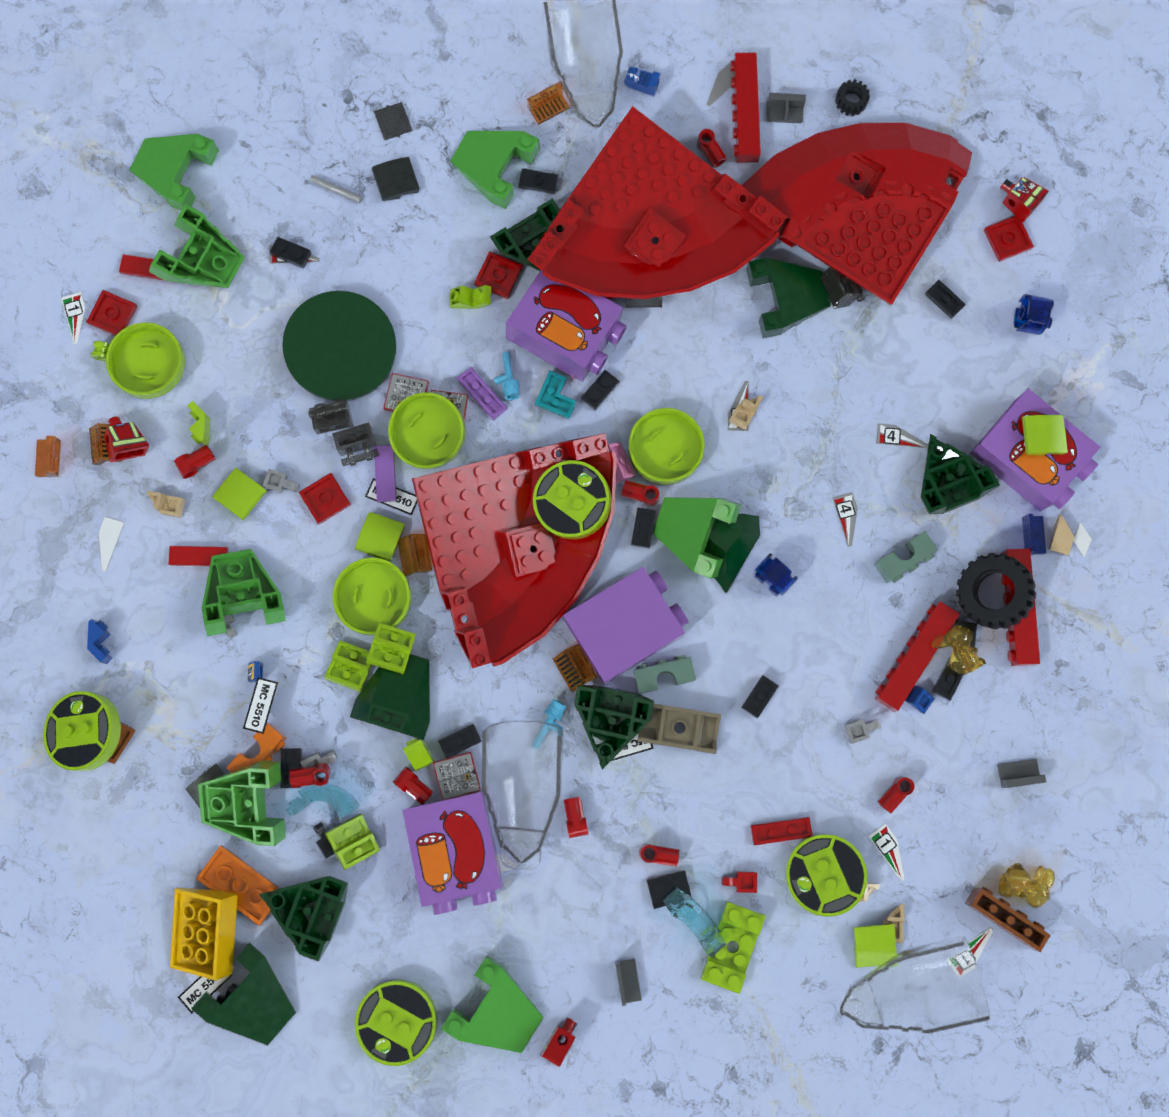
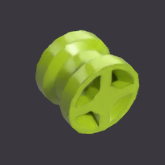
[90,341,110,362]

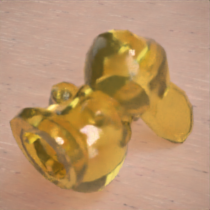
[932,626,986,675]
[999,863,1055,908]

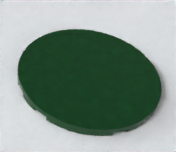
[282,291,396,402]

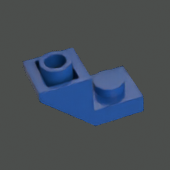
[87,619,112,664]

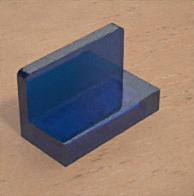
[1022,514,1046,555]

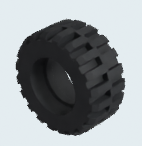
[956,553,1036,629]

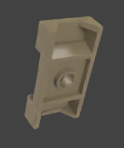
[637,704,722,754]

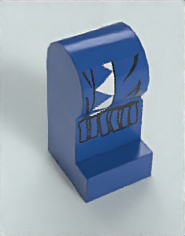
[624,67,660,96]

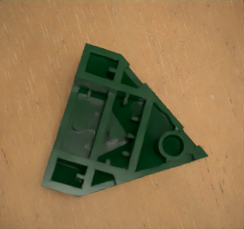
[490,198,562,271]
[920,434,1000,514]
[704,514,760,593]
[574,685,654,770]
[259,876,348,962]

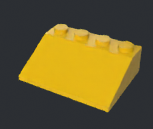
[170,888,238,981]

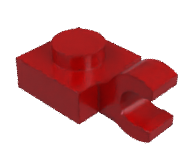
[722,872,757,893]

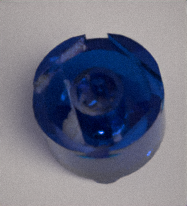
[1014,294,1054,335]
[754,553,798,597]

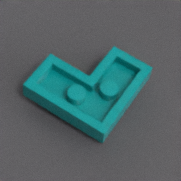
[535,370,577,420]

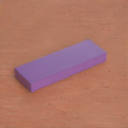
[457,367,508,421]
[374,445,397,503]

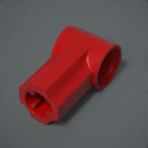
[697,129,727,168]
[174,445,216,479]
[621,480,659,506]
[289,763,331,788]
[393,766,434,805]
[877,776,915,814]
[564,797,589,839]
[639,844,680,867]

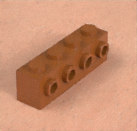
[964,886,1051,952]

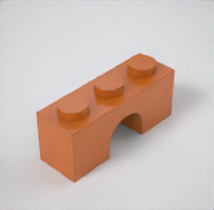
[227,722,287,772]

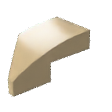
[729,396,763,430]
[147,491,186,518]
[1048,514,1074,555]
[882,904,905,943]

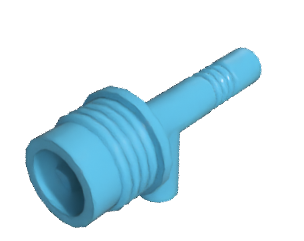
[494,352,520,400]
[532,699,567,749]

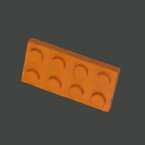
[196,845,281,926]

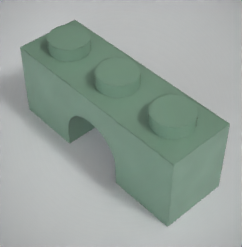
[874,531,938,583]
[633,655,696,694]

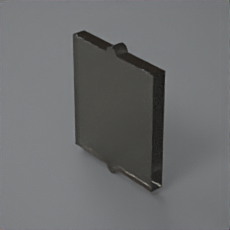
[374,102,412,141]

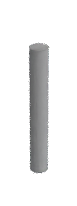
[310,175,362,203]

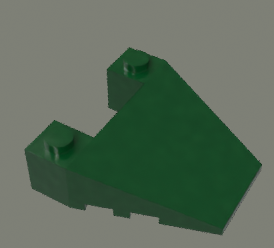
[746,258,831,338]
[191,943,296,1046]

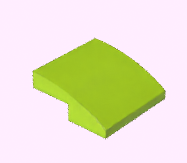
[1022,415,1068,456]
[212,467,267,521]
[355,512,405,562]
[366,623,416,674]
[324,640,372,692]
[325,814,380,870]
[853,923,897,968]

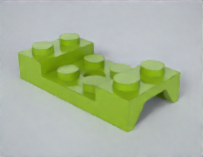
[700,901,766,994]

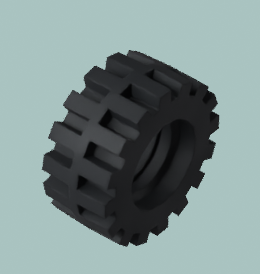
[835,79,870,116]

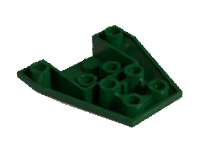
[350,654,430,740]

